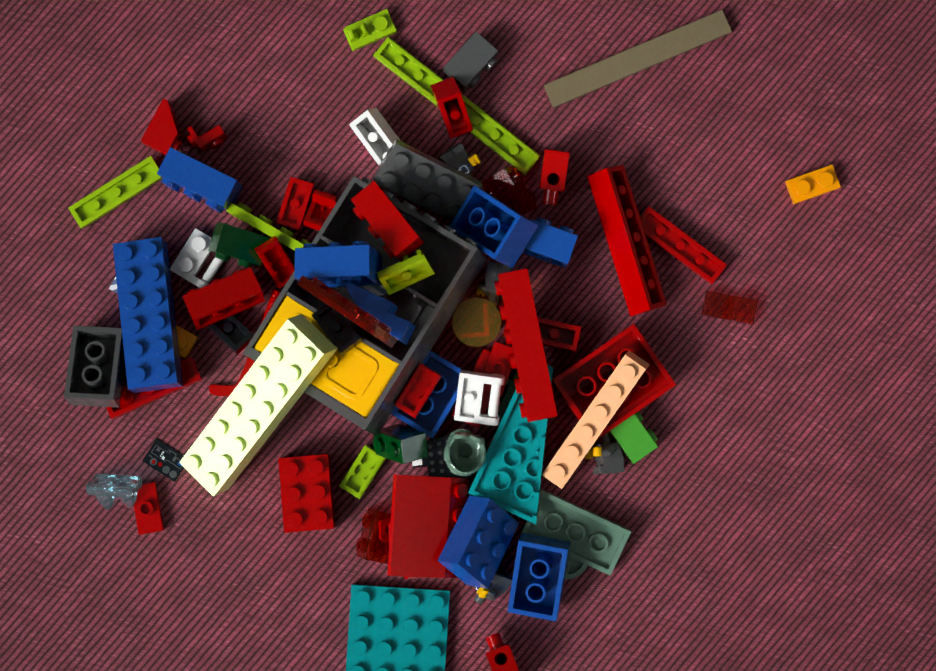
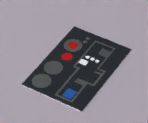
[142,439,184,482]

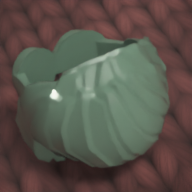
[444,429,486,476]

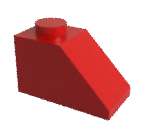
[430,77,473,139]
[140,98,182,156]

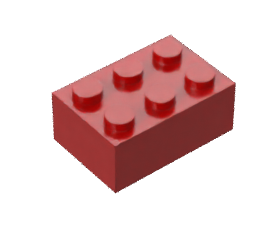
[278,454,336,533]

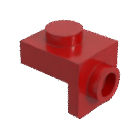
[187,125,227,152]
[303,190,338,231]

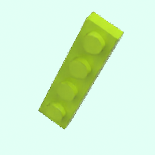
[68,156,162,229]
[226,202,311,251]

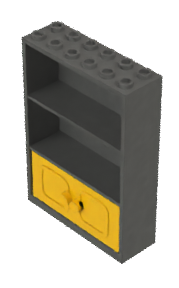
[243,176,487,436]

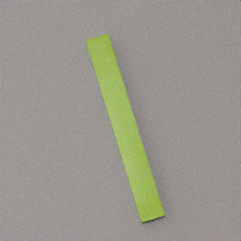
[373,37,541,176]

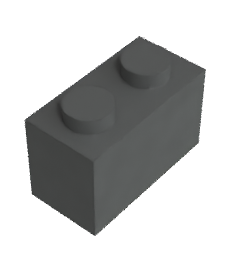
[443,32,498,91]

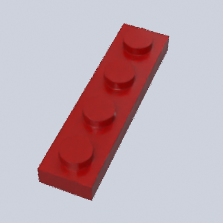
[640,206,727,285]
[106,356,203,420]

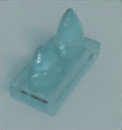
[86,473,142,511]

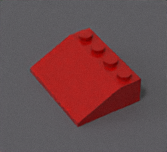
[552,324,676,439]
[387,474,469,578]

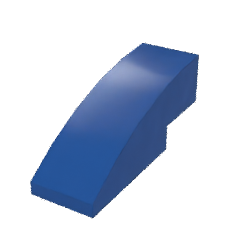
[346,282,416,345]

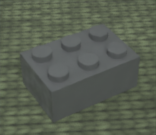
[64,326,125,408]

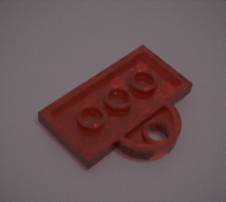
[297,275,398,348]

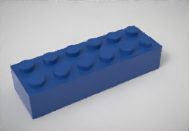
[113,237,183,393]

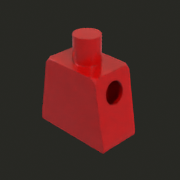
[539,149,570,205]
[486,633,520,671]

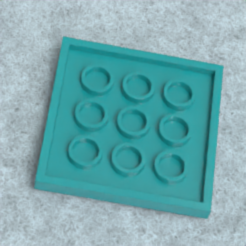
[346,584,450,671]

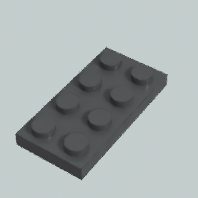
[372,139,482,221]

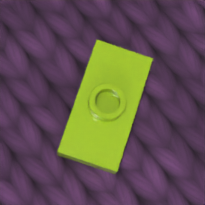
[339,444,386,499]

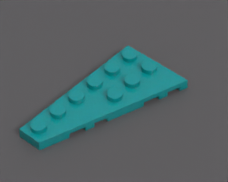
[468,365,553,524]

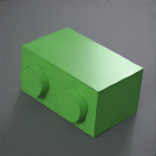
[609,412,658,464]

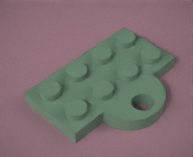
[521,489,631,579]

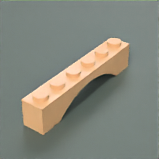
[542,350,650,489]

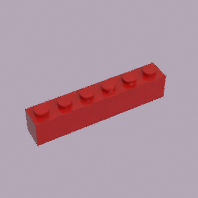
[587,165,667,317]
[494,268,558,422]

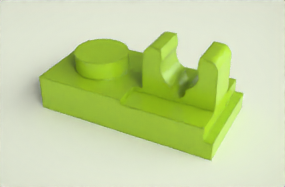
[343,9,397,52]
[377,250,435,295]

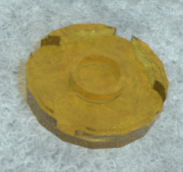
[452,297,501,347]

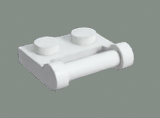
[169,228,224,288]
[454,370,505,426]

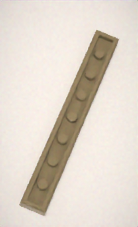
[544,10,732,109]

